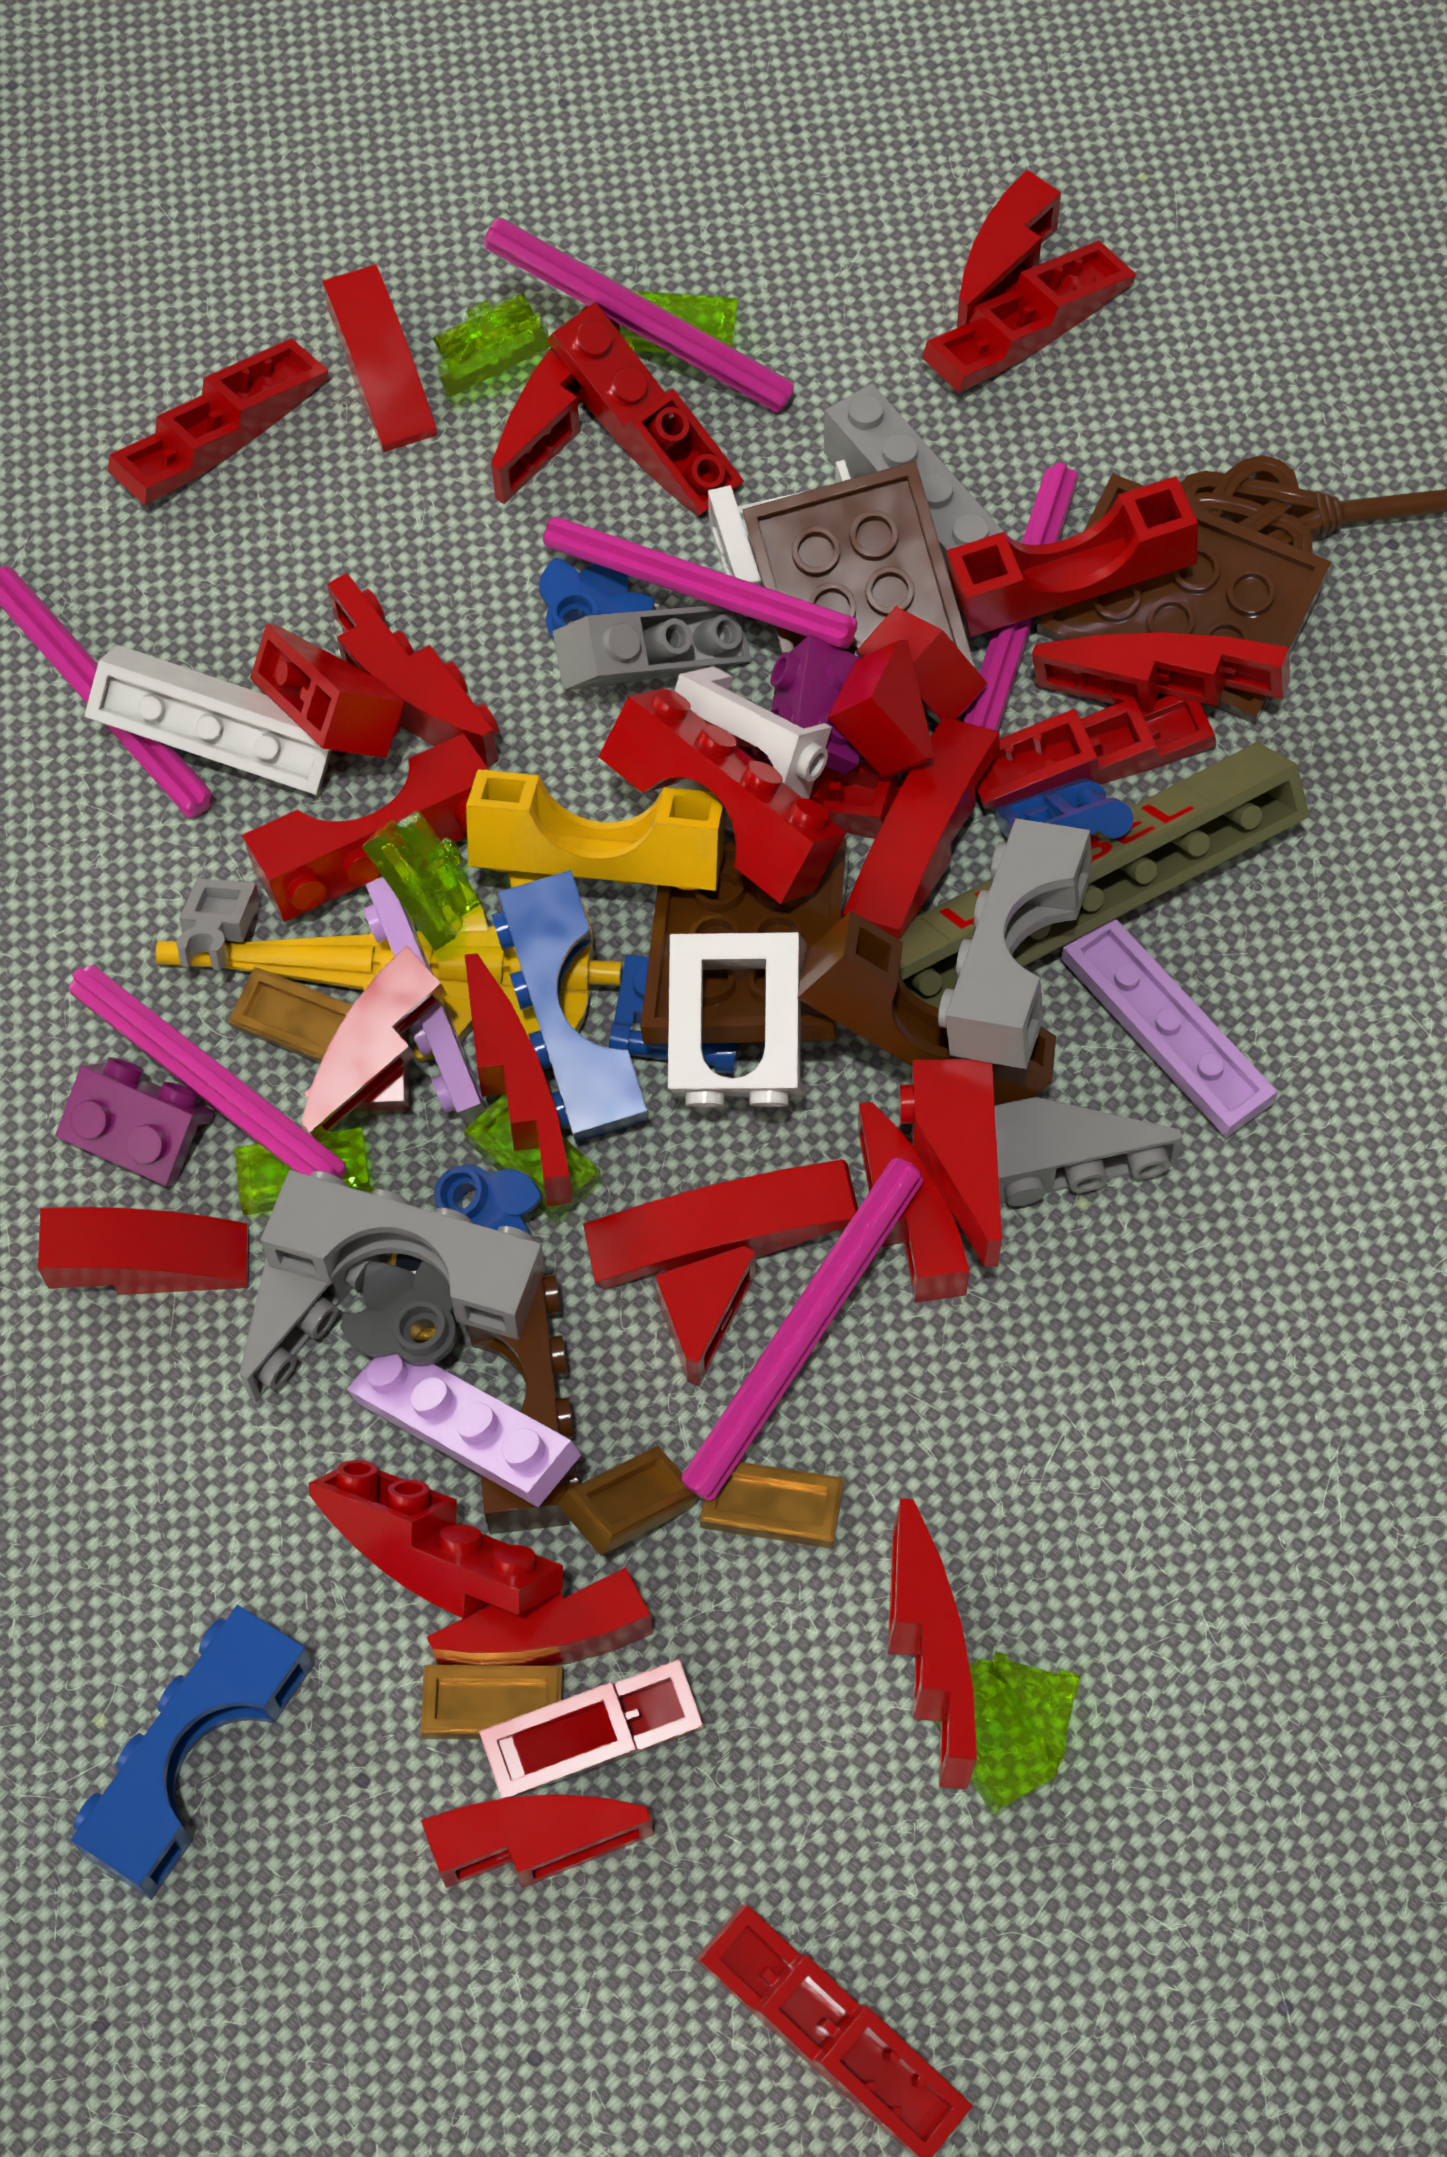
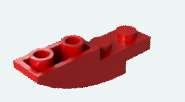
[547,301,744,517]
[327,573,500,767]
[309,1460,563,1619]

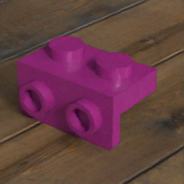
[764,635,860,775]
[55,1057,215,1186]

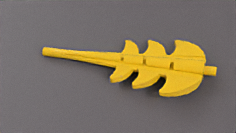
[156,870,623,1062]

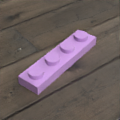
[363,875,491,1126]
[1061,918,1278,1138]
[347,1354,581,1507]

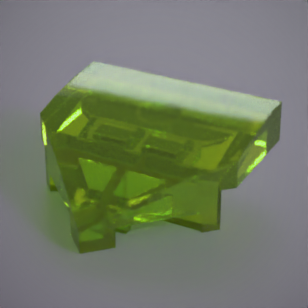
[433,292,551,398]
[362,810,482,951]
[933,1651,1081,1817]

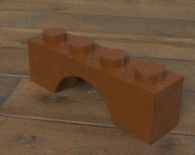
[797,911,1056,1106]
[467,1274,579,1535]

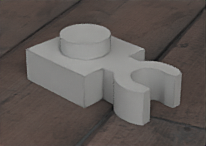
[177,878,260,970]

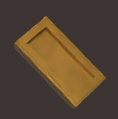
[228,966,353,1063]
[558,1446,699,1556]
[700,1461,844,1549]
[420,1665,563,1740]

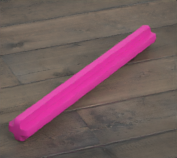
[483,217,795,412]
[964,462,1078,731]
[543,517,857,649]
[0,566,214,818]
[68,965,348,1180]
[681,1157,923,1501]

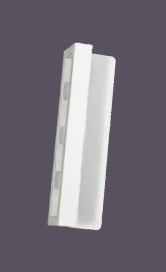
[84,646,332,795]

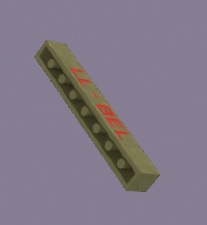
[899,742,1310,1008]

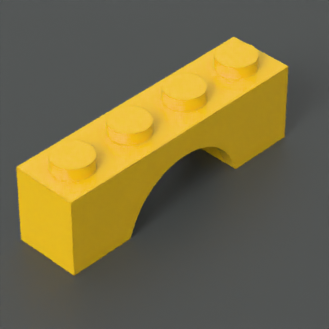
[466,769,725,891]

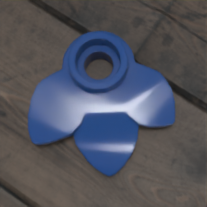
[539,558,655,640]
[434,1164,543,1234]

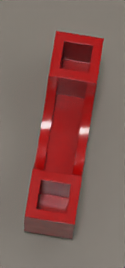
[946,476,1198,638]
[598,688,846,904]
[241,733,489,922]

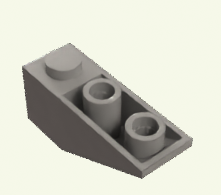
[553,605,751,690]
[995,1097,1183,1206]
[239,1254,381,1402]

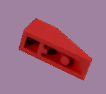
[250,623,404,758]
[899,1059,1002,1267]

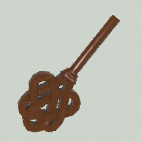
[1180,455,1447,553]

